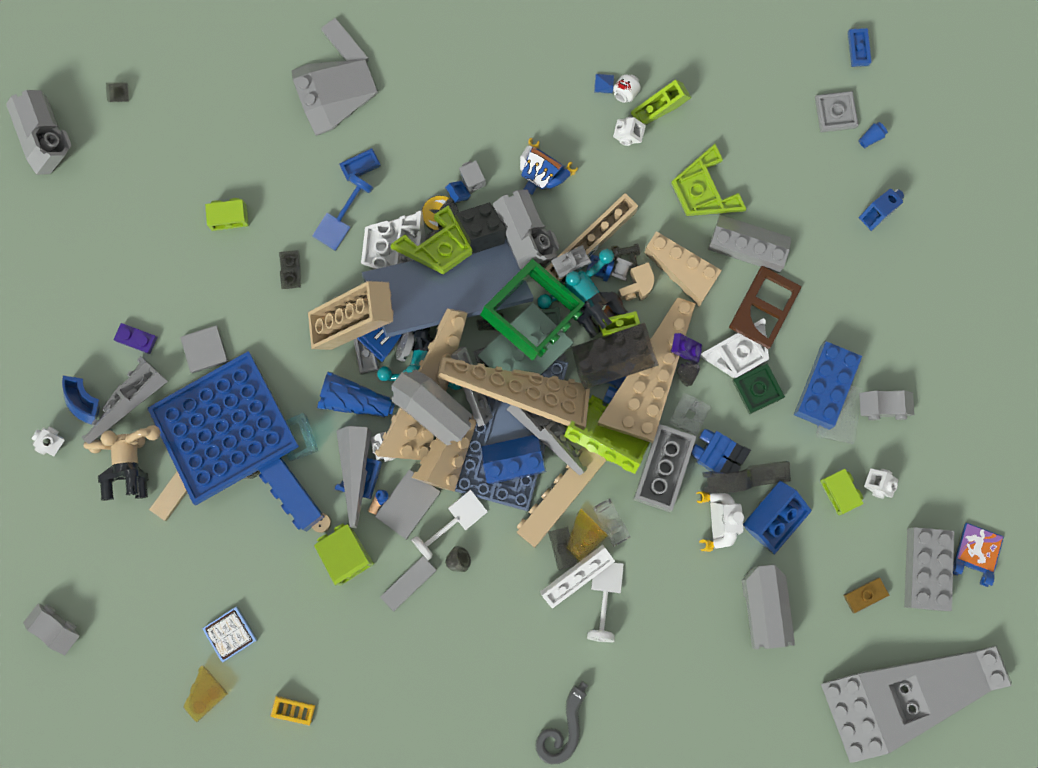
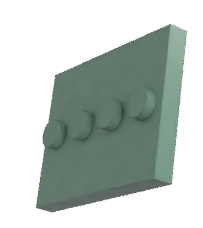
[478,303,574,375]

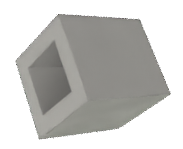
[459,161,486,193]

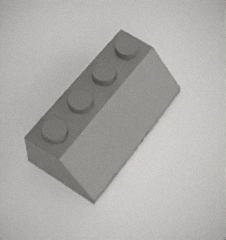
[708,215,791,273]

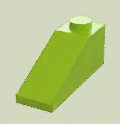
[631,79,691,125]

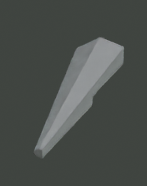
[506,405,587,476]
[337,426,372,528]

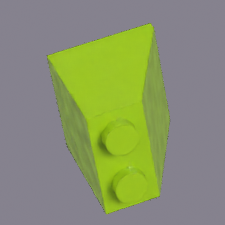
[314,523,374,586]

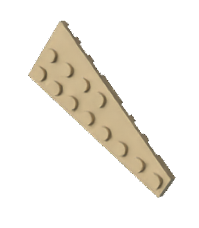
[598,298,696,443]
[375,308,468,460]
[437,357,591,430]

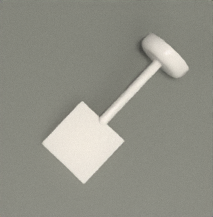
[411,490,487,561]
[587,563,624,642]

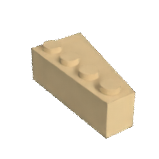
[645,231,722,307]
[412,415,477,492]

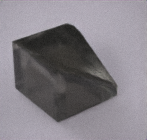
[106,82,129,102]

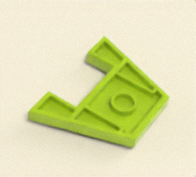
[671,144,746,216]
[391,205,472,275]

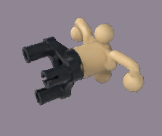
[83,425,161,501]

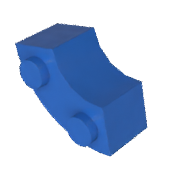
[62,375,100,425]

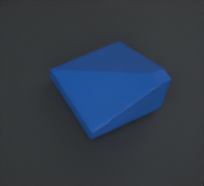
[594,74,614,93]

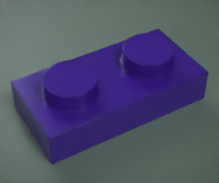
[113,323,158,354]
[671,333,702,363]

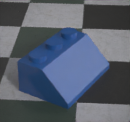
[481,435,547,484]
[743,481,812,555]

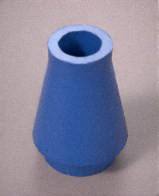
[858,122,888,148]

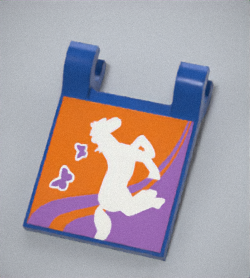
[953,523,1004,587]

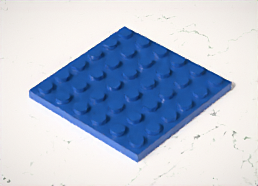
[147,351,299,506]

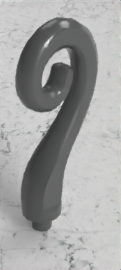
[535,681,588,764]

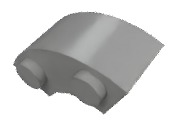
[859,390,914,420]
[23,603,79,656]

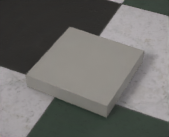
[815,91,858,132]
[180,325,228,374]

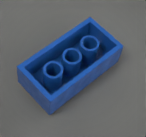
[793,341,862,430]

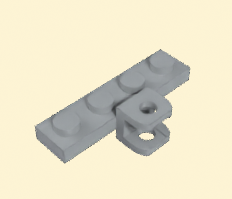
[451,346,493,426]

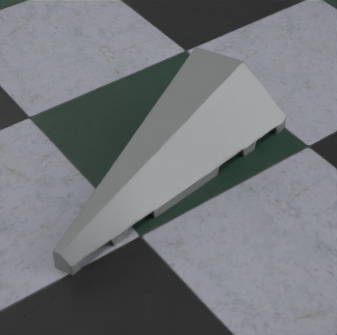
[82,356,168,444]

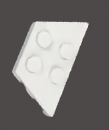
[700,318,769,379]

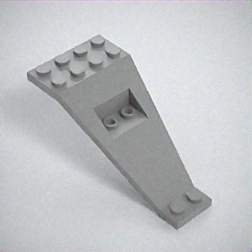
[821,645,1012,763]

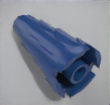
[317,371,395,418]

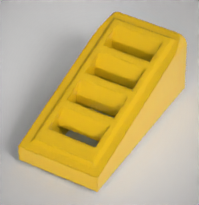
[270,696,315,726]

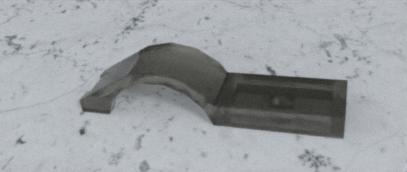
[702,461,791,493]

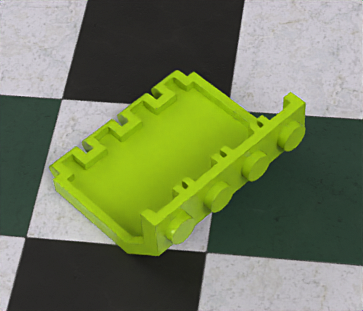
[564,395,650,474]

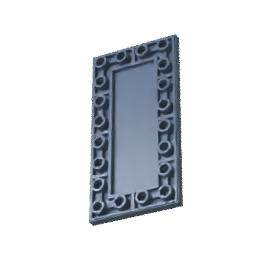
[362,239,534,338]
[455,360,568,511]

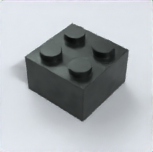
[455,202,506,254]

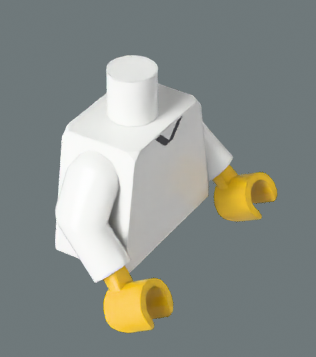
[696,491,744,552]

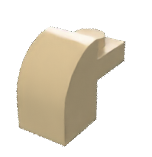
[618,262,654,301]

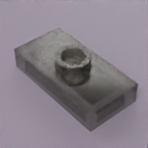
[548,527,577,570]

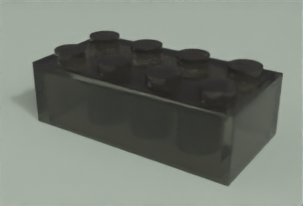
[572,323,659,389]

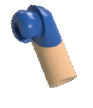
[368,490,389,515]

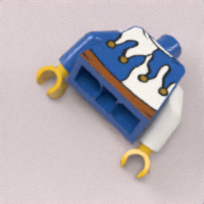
[520,138,578,195]

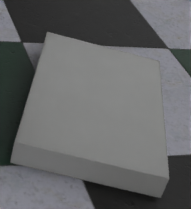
[375,469,441,540]

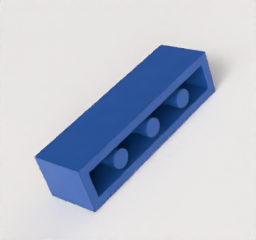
[259,457,324,532]

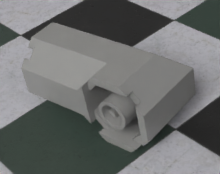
[6,90,72,175]
[493,190,560,270]
[392,370,472,446]
[742,565,795,649]

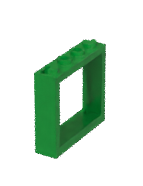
[480,259,585,361]

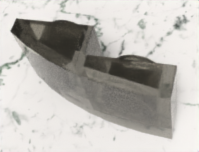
[279,250,301,289]

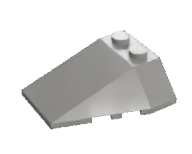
[291,60,378,136]

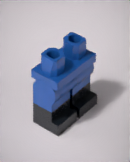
[691,429,751,483]

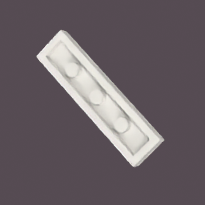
[540,544,615,609]

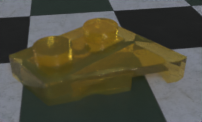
[566,509,608,562]
[183,665,228,722]

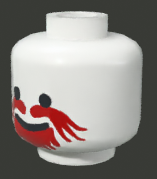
[613,74,641,103]

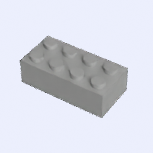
[633,424,696,512]
[904,527,954,611]

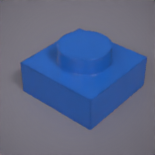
[445,181,471,203]

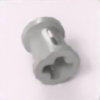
[611,257,633,281]

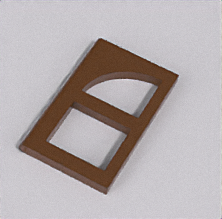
[729,266,802,349]

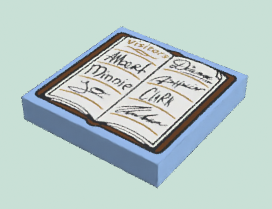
[202,607,257,662]

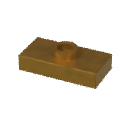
[843,578,890,613]

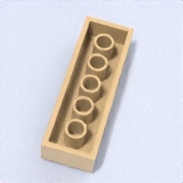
[308,281,393,350]

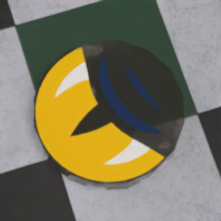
[422,195,459,232]

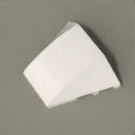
[361,211,425,269]

